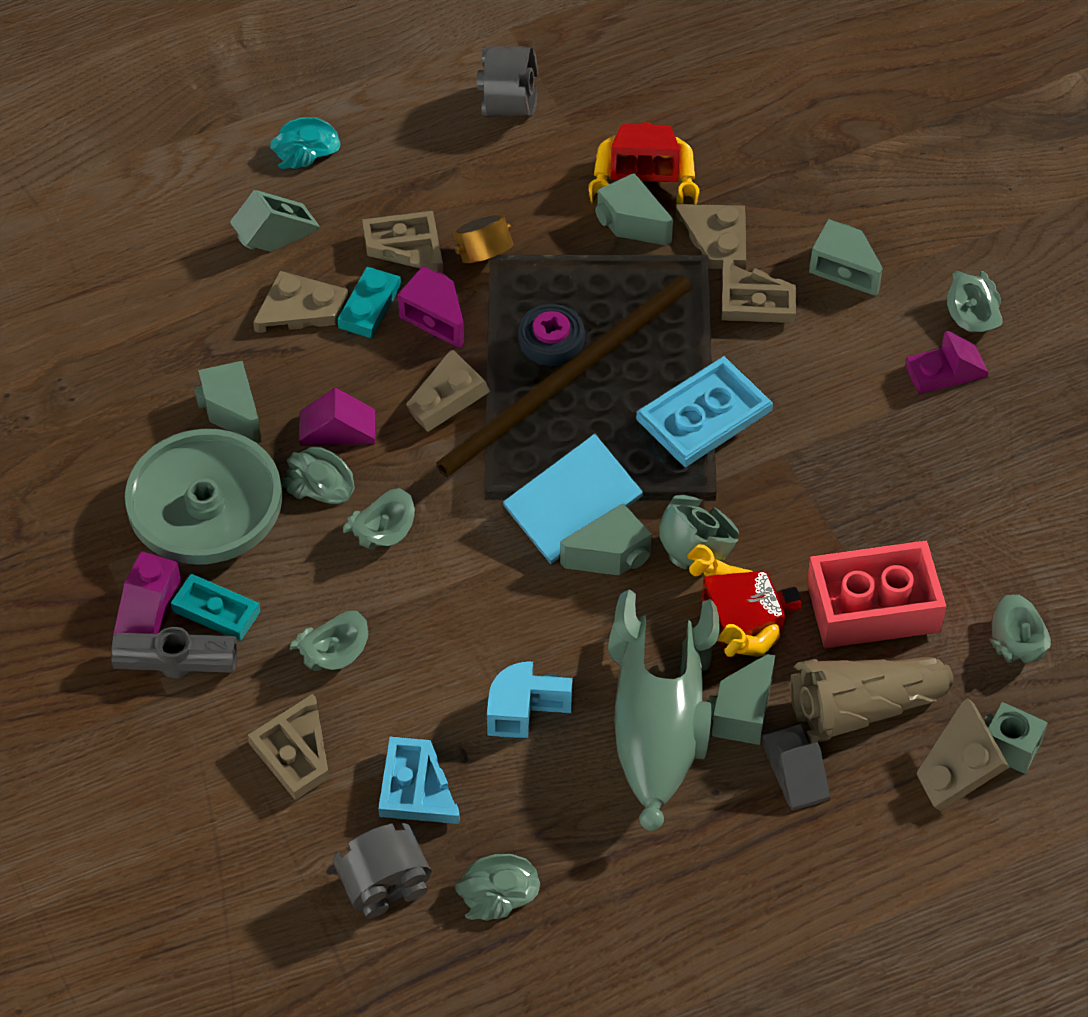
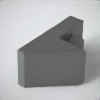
[761,724,830,812]

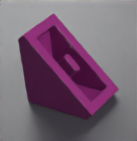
[299,387,375,446]

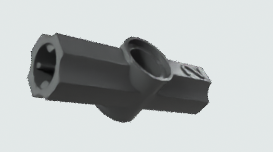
[112,627,237,679]

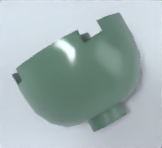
[659,495,739,569]

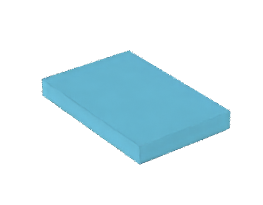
[636,356,773,467]
[503,434,643,564]

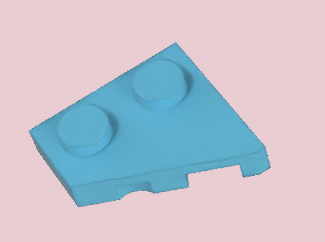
[378,737,460,824]

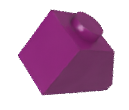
[398,266,464,349]
[113,551,182,636]

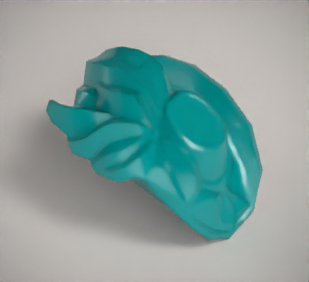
[270,117,341,169]

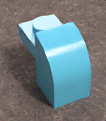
[487,662,573,738]

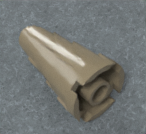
[790,657,953,743]

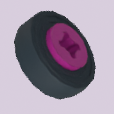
[518,304,585,366]

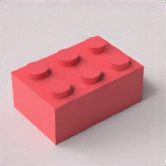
[807,540,946,649]

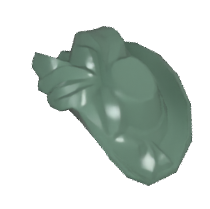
[947,271,1003,332]
[280,447,355,504]
[343,488,415,550]
[989,595,1051,663]
[290,611,369,671]
[455,854,540,921]

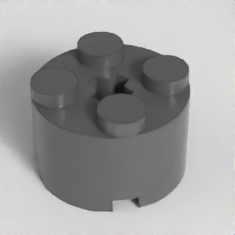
[477,46,538,117]
[333,823,432,919]

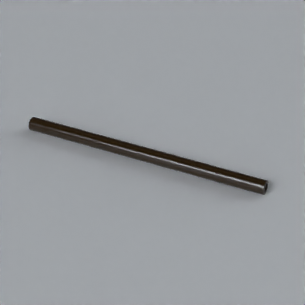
[436,275,692,478]

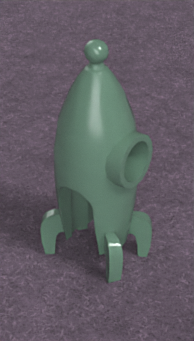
[608,589,720,831]

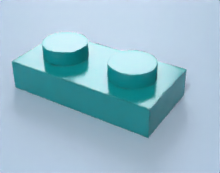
[338,267,401,339]
[171,574,261,642]

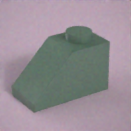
[595,173,673,246]
[230,190,320,252]
[809,219,883,296]
[194,361,262,442]
[560,503,652,576]
[708,654,775,745]

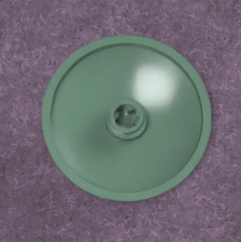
[125,429,282,564]

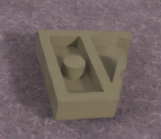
[676,204,746,270]
[362,211,443,272]
[721,257,796,323]
[253,271,349,333]
[406,350,490,432]
[247,694,329,800]
[916,698,1009,811]

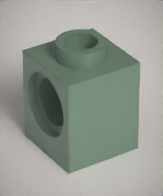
[984,702,1048,774]

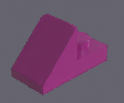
[905,331,989,394]

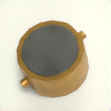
[453,214,513,263]

